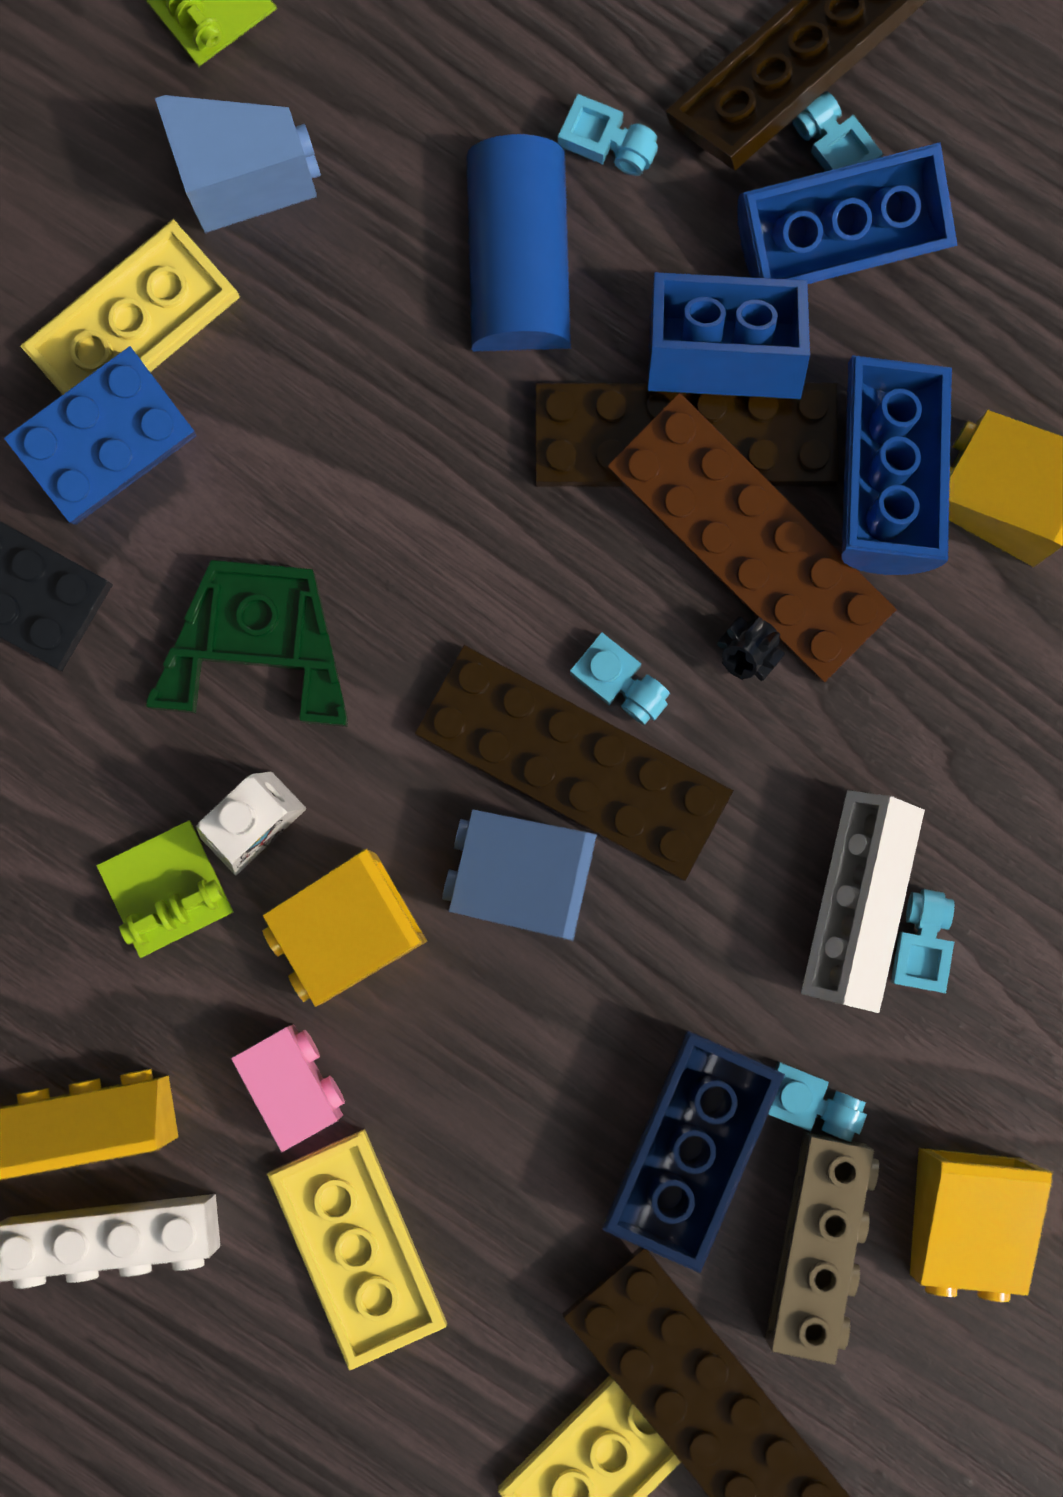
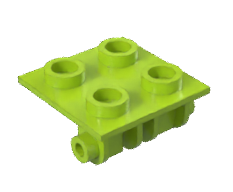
[146,0,277,67]
[97,820,234,958]

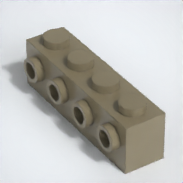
[765,1131,879,1365]

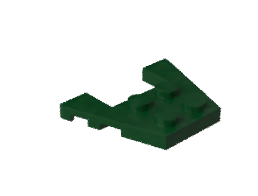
[146,560,348,727]

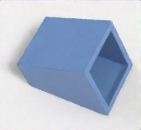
[155,95,321,233]
[442,809,596,940]

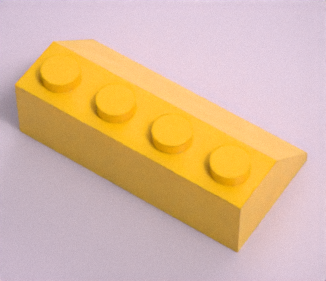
[0,1069,179,1180]

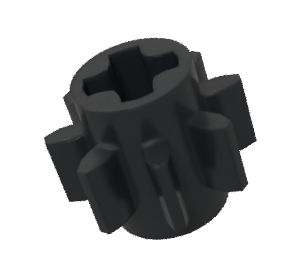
[717,616,785,681]

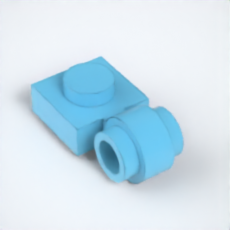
[792,91,883,171]
[558,94,658,176]
[570,632,670,725]
[891,889,954,993]
[768,1061,867,1142]

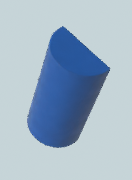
[466,134,571,351]
[737,142,957,284]
[841,355,952,575]

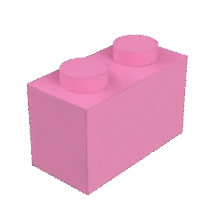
[231,1024,345,1152]

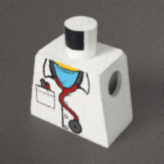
[196,772,307,875]

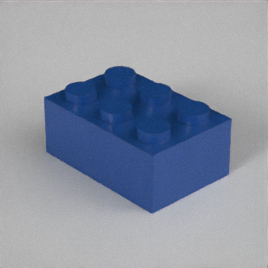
[648,272,810,399]
[4,346,197,524]

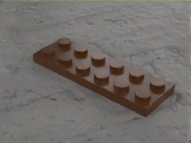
[607,393,897,682]

